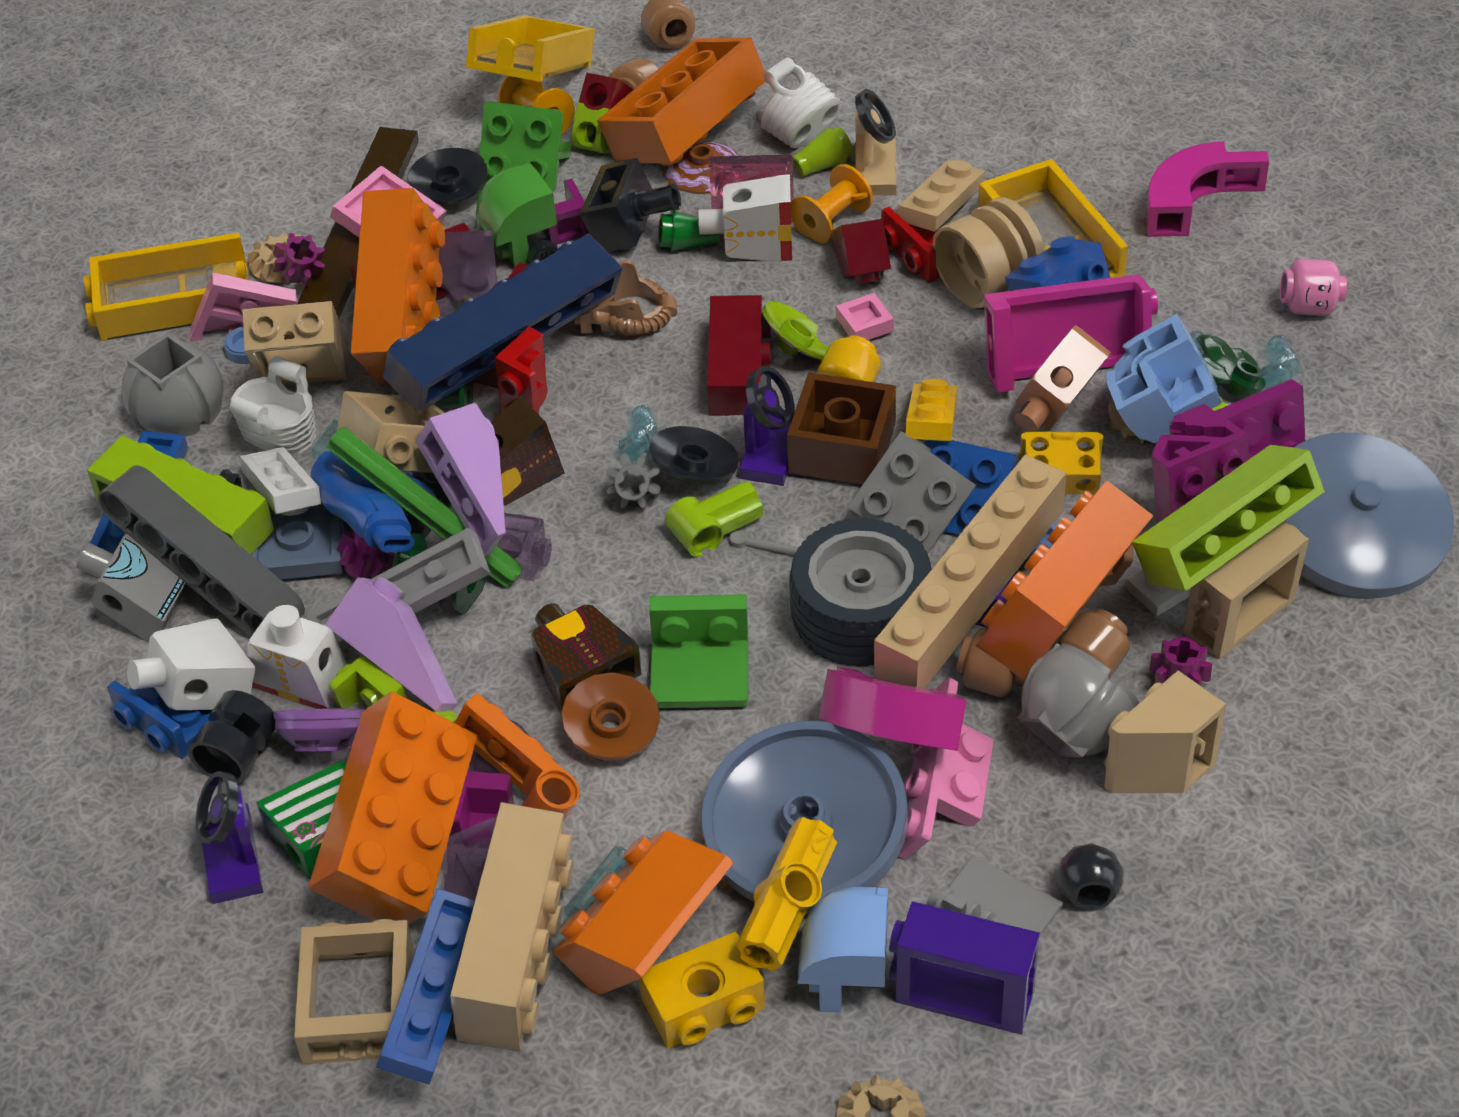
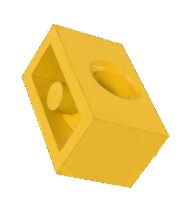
[639,931,765,1049]

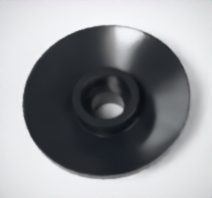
[407,148,488,205]
[649,426,739,483]

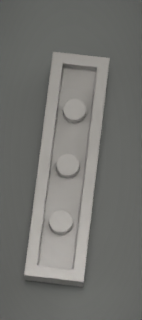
[306,527,490,651]

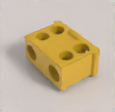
[1019,432,1104,494]

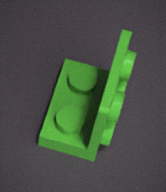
[649,594,749,708]

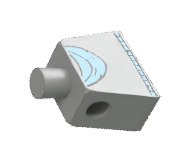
[76,534,188,642]

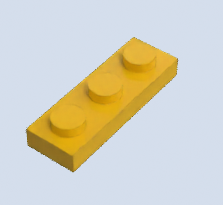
[905,378,958,441]

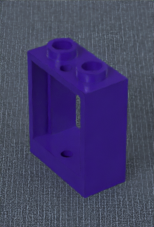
[889,901,1040,1035]

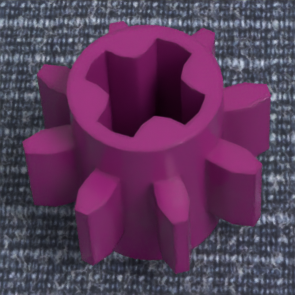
[272,232,325,287]
[337,530,396,579]
[1149,637,1213,686]

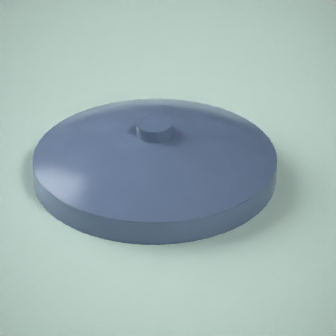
[1285,432,1454,599]
[702,721,909,912]

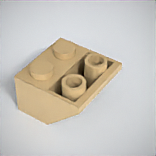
[1104,671,1226,793]

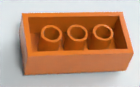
[597,37,765,166]
[351,188,445,385]
[977,481,1153,681]
[308,691,477,924]

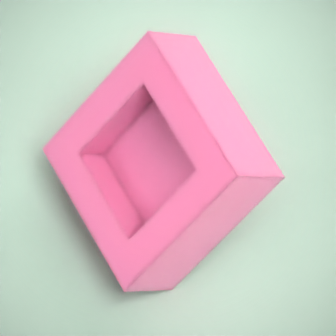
[836,293,894,340]

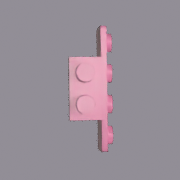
[898,677,994,860]

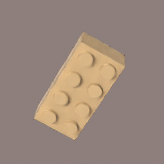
[450,802,574,1051]

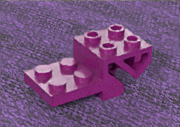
[1152,379,1306,524]

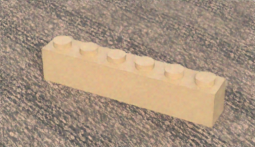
[874,455,1067,689]

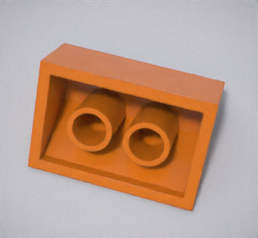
[552,830,734,996]

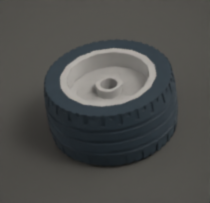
[789,518,932,667]

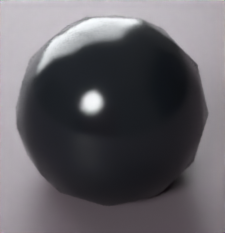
[1057,843,1123,910]

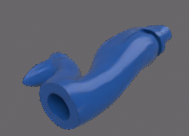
[310,451,437,552]

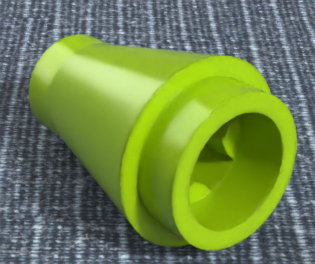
[791,126,854,177]

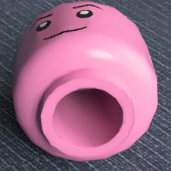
[1280,259,1347,316]

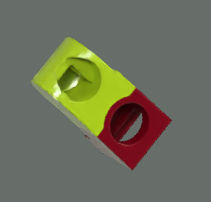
[572,72,634,154]

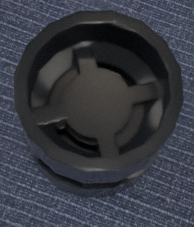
[188,690,276,784]

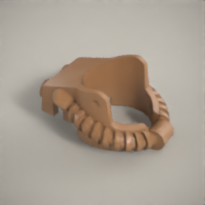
[574,260,677,337]

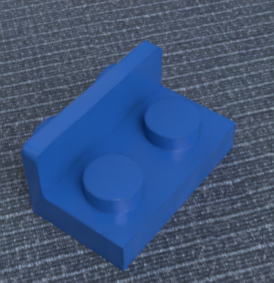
[107,681,213,759]

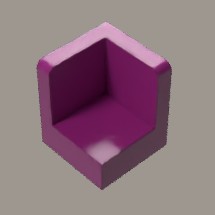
[543,178,590,245]
[451,771,514,851]

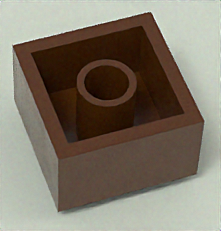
[787,372,896,485]

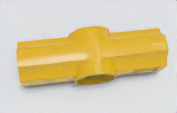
[736,817,837,972]

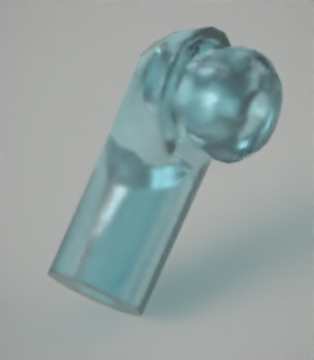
[1261,335,1300,388]
[618,405,659,461]

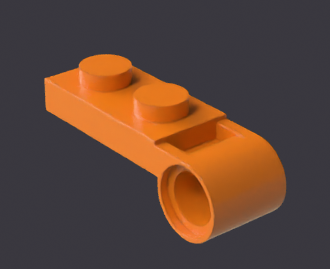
[454,692,580,821]

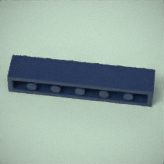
[383,233,623,413]

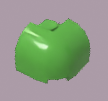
[476,163,557,268]

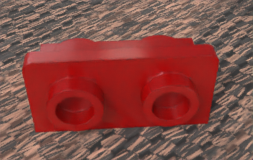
[881,206,941,283]
[495,327,548,414]

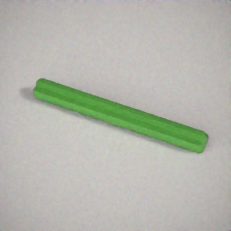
[327,427,522,587]

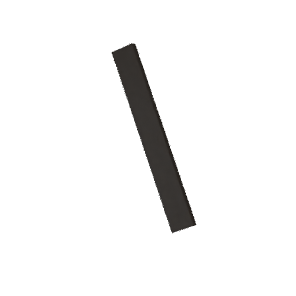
[284,127,419,340]

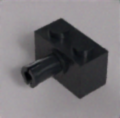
[580,158,681,252]

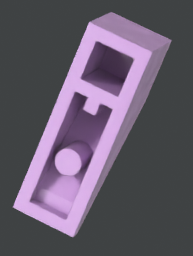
[415,402,506,556]
[325,576,458,711]

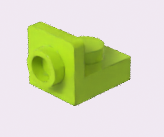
[328,654,407,709]

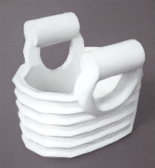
[756,57,840,149]
[230,356,316,455]

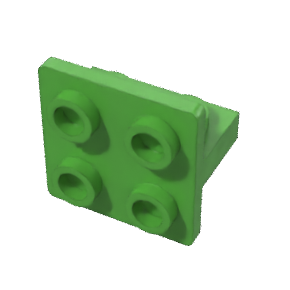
[479,101,571,191]

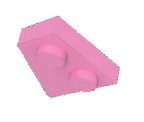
[190,273,297,341]

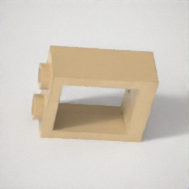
[242,301,348,385]
[337,391,444,473]
[1183,521,1309,659]
[294,919,414,1064]

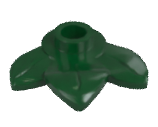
[1196,334,1266,399]

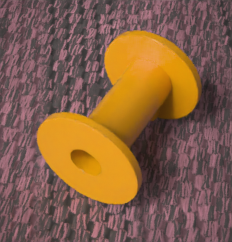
[497,76,575,134]
[791,164,873,244]

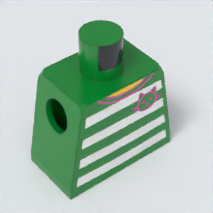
[256,760,346,879]

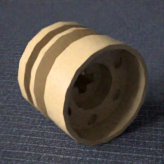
[932,197,1045,309]

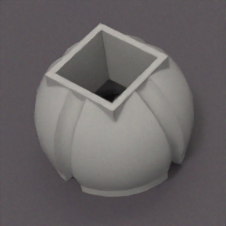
[122,332,224,437]
[1017,643,1139,758]

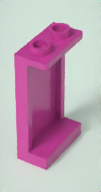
[984,274,1158,392]

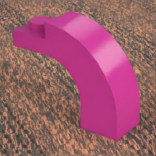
[1146,141,1269,237]
[819,666,967,751]

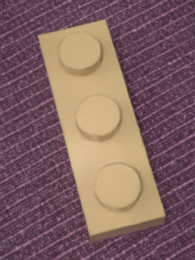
[898,160,985,232]

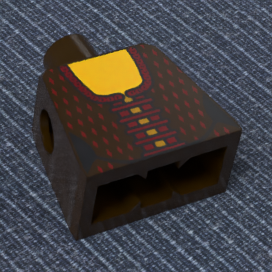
[491,397,565,506]
[531,603,642,712]

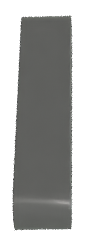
[98,465,305,637]

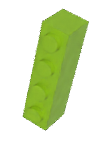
[87,435,274,555]
[1132,445,1325,591]

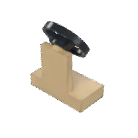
[855,89,897,195]

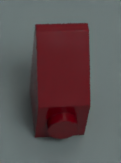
[830,218,891,284]

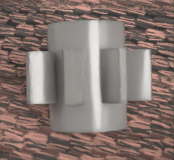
[606,453,661,508]

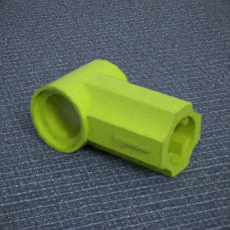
[665,481,763,557]

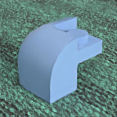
[1106,314,1222,443]
[797,887,888,1013]

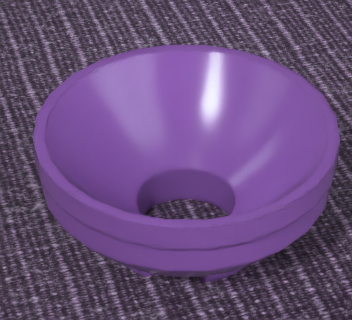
[273,709,364,751]

